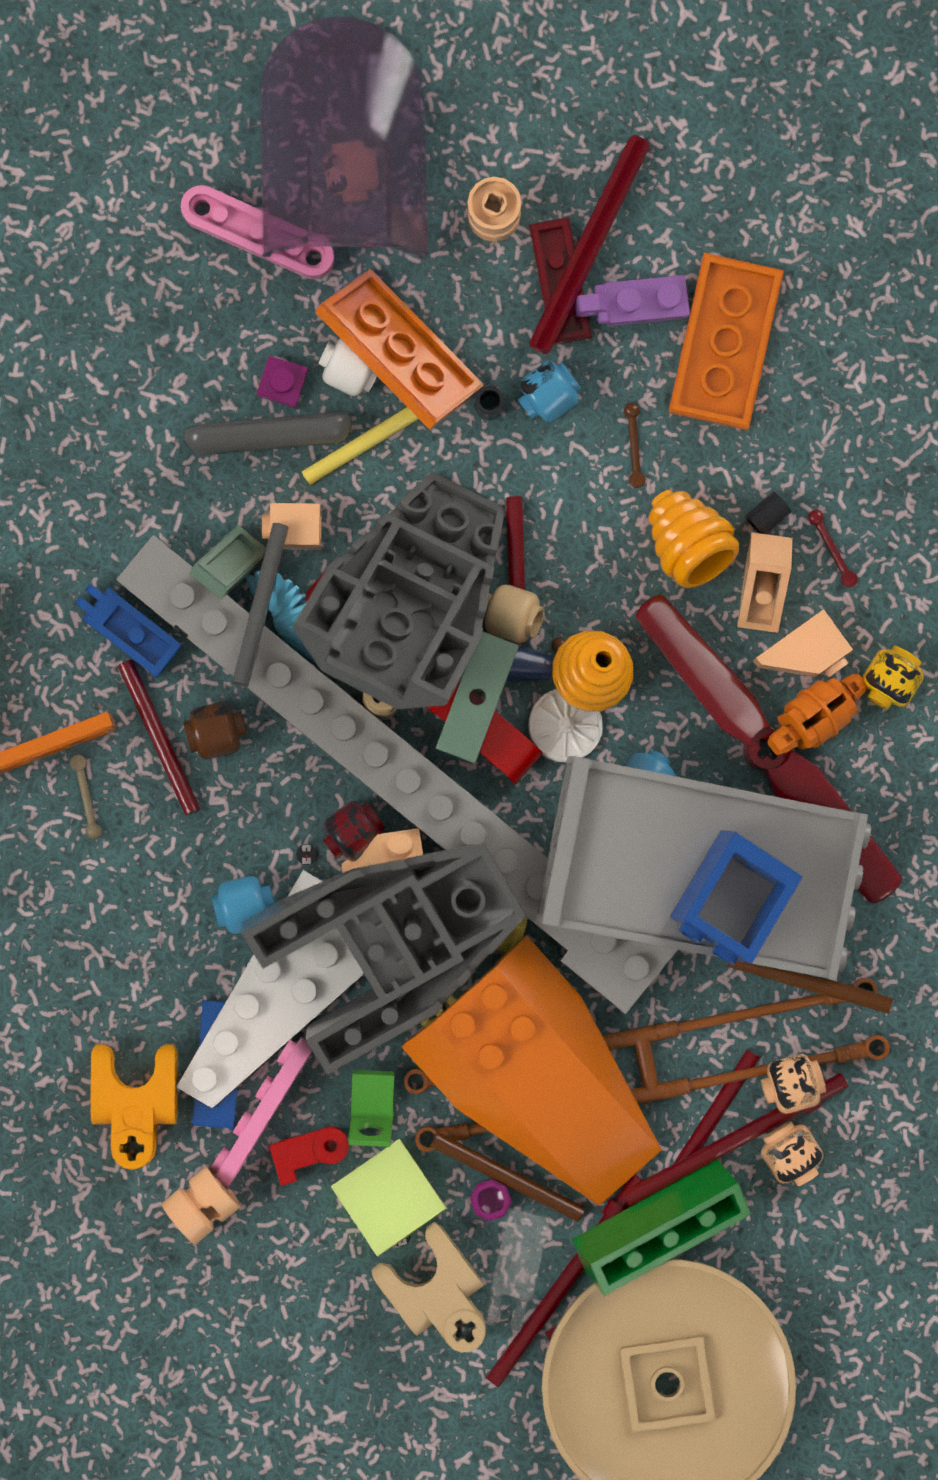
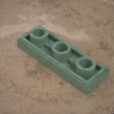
[436,632,519,764]

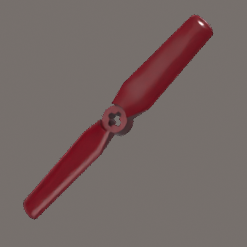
[636,594,902,904]

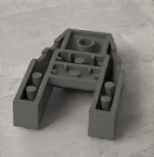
[241,842,526,1075]

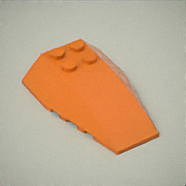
[401,935,662,1206]

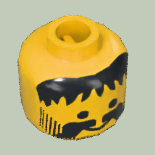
[862,646,924,710]

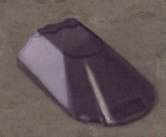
[260,17,428,259]

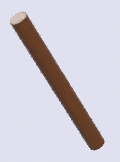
[728,961,894,1014]
[430,1131,585,1222]

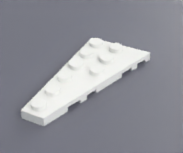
[177,870,364,1108]

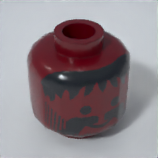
[322,801,386,862]

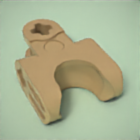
[371,1222,486,1353]

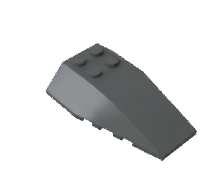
[293,472,505,709]

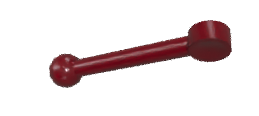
[808,509,857,587]

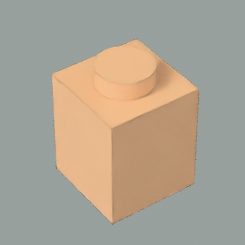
[262,503,322,550]

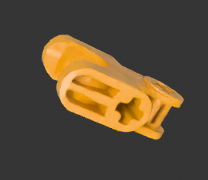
[90,1043,178,1170]

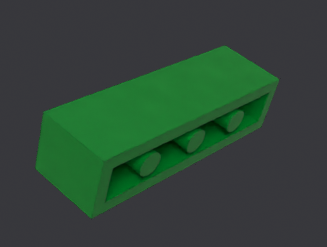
[571,1159,751,1296]

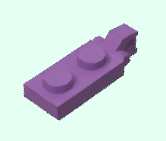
[574,275,690,327]

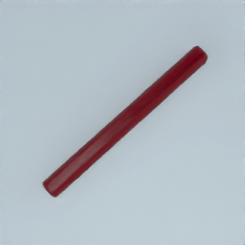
[529,135,650,355]

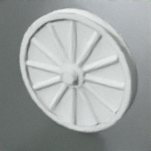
[528,689,603,762]

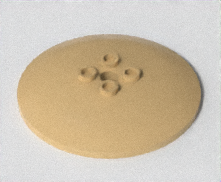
[542,1259,796,1480]

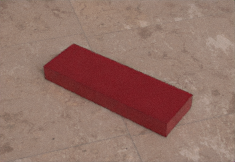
[529,217,592,346]

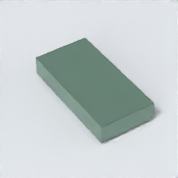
[190,525,266,599]

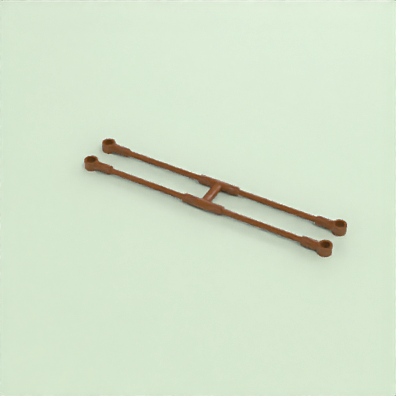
[404,978,890,1152]

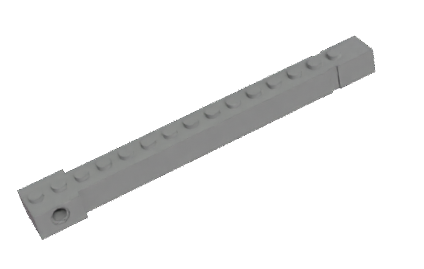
[116,535,677,1014]

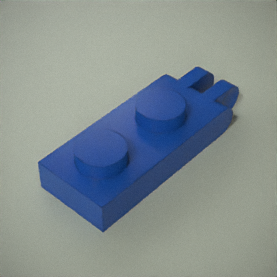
[75,584,183,678]

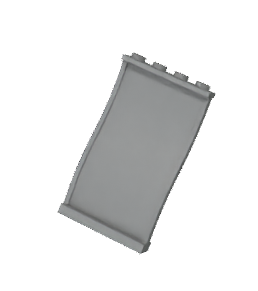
[536,756,871,980]

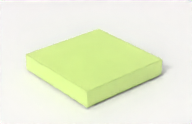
[331,1139,447,1257]

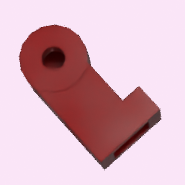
[269,1126,349,1186]

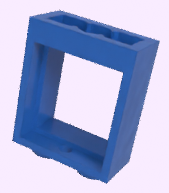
[670,831,803,965]

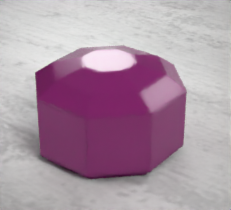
[470,1178,512,1221]

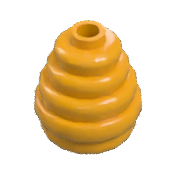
[648,490,739,588]
[552,631,634,712]

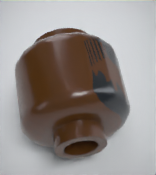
[184,701,247,760]

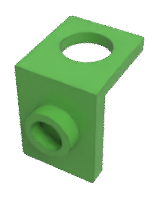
[348,1070,394,1147]

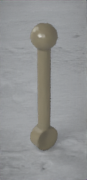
[70,755,102,839]

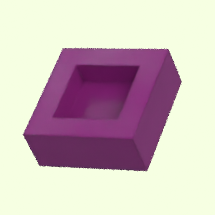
[256,356,309,409]

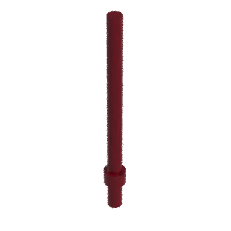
[622,1073,848,1207]
[486,1174,643,1387]

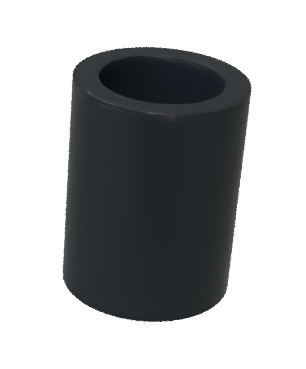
[475,386,504,420]
[745,491,792,534]

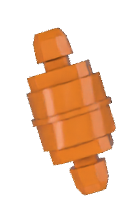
[767,674,867,755]

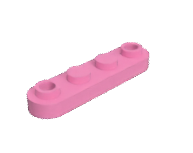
[181,185,334,279]
[211,1037,313,1189]

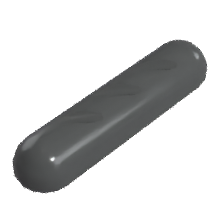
[184,412,352,455]

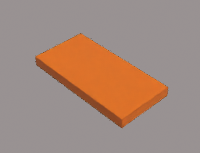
[668,253,784,431]
[315,268,484,430]

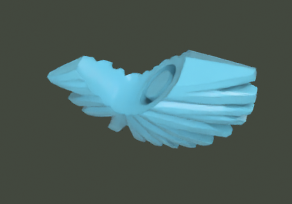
[246,571,317,666]

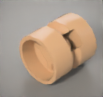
[467,177,521,242]
[161,1165,241,1245]

